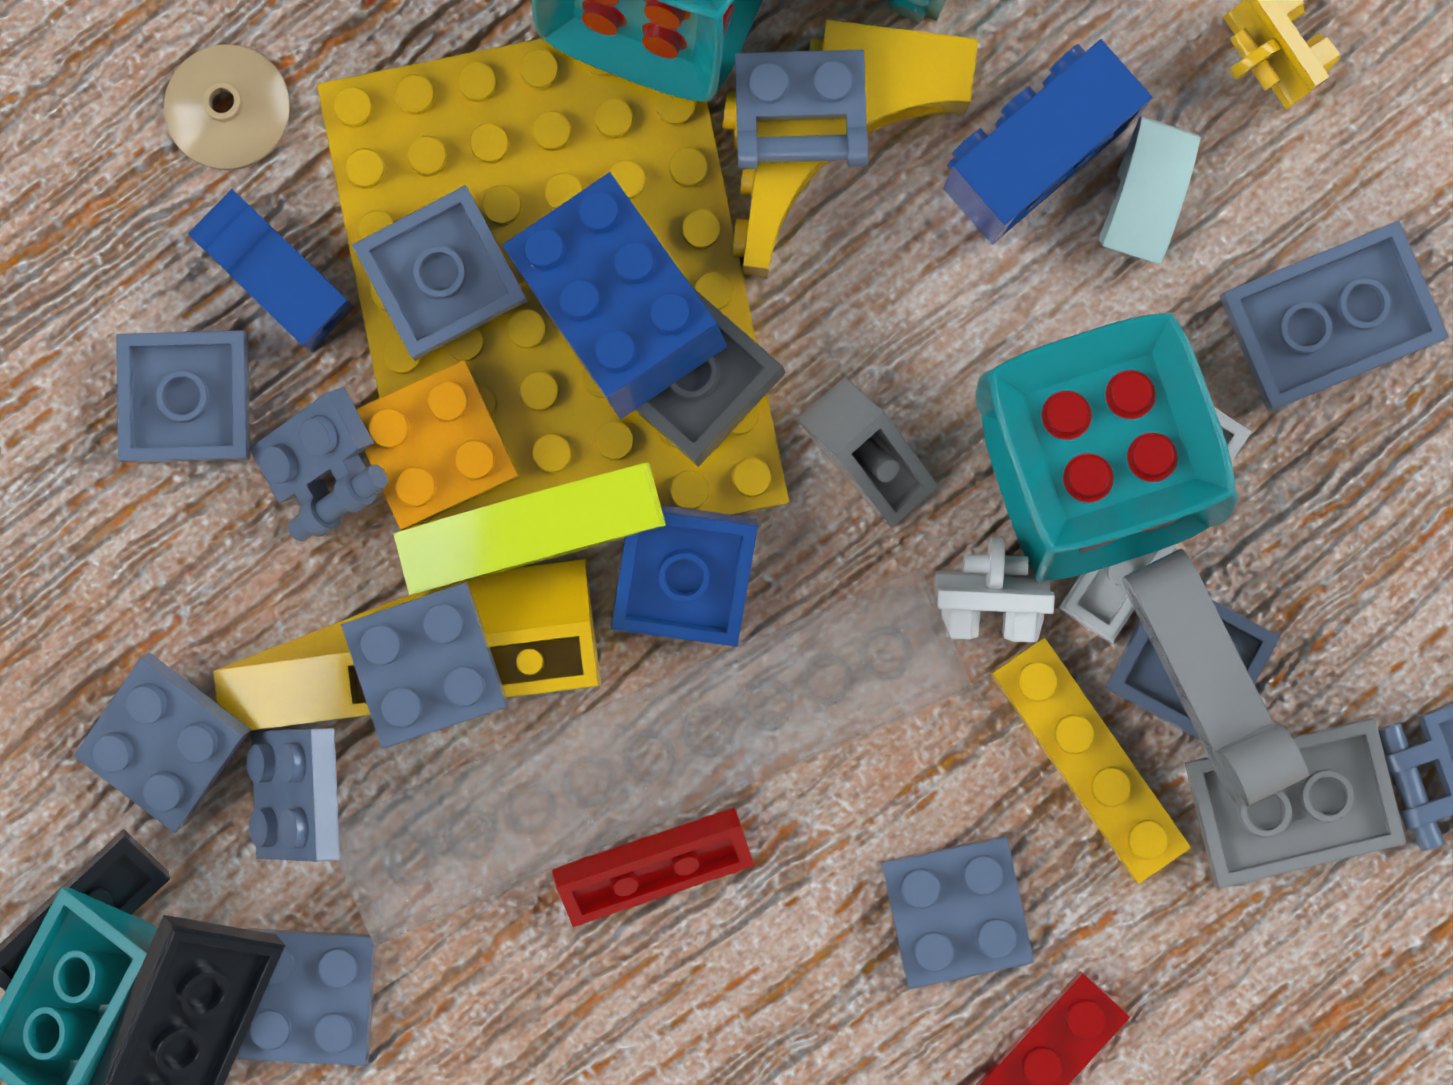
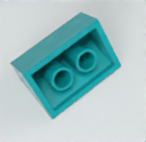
[0,887,158,1085]

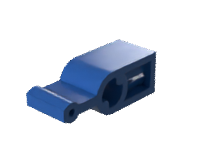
[188,189,355,352]

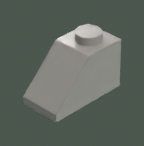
[797,377,939,528]

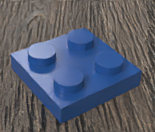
[611,505,758,647]

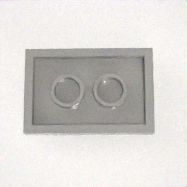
[1185,718,1406,889]

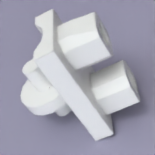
[934,536,1055,642]

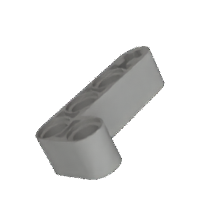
[1122,548,1309,807]

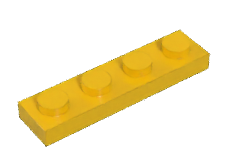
[990,637,1191,884]

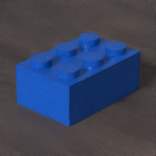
[943,39,1153,245]
[502,172,727,420]

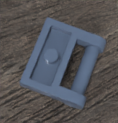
[735,50,868,170]

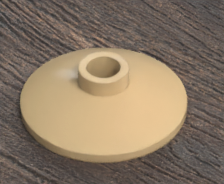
[164,44,291,170]

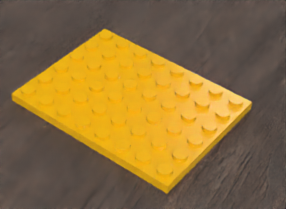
[317,38,789,528]

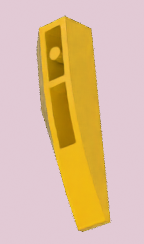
[213,559,602,731]

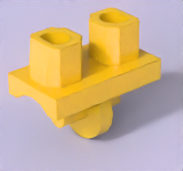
[1223,0,1340,110]

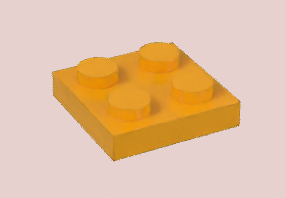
[356,360,520,531]

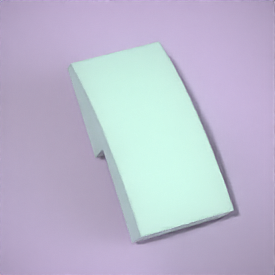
[1098,116,1201,265]

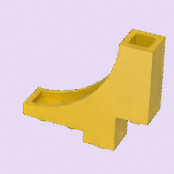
[723,20,979,278]

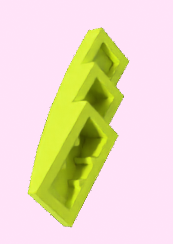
[393,463,666,596]

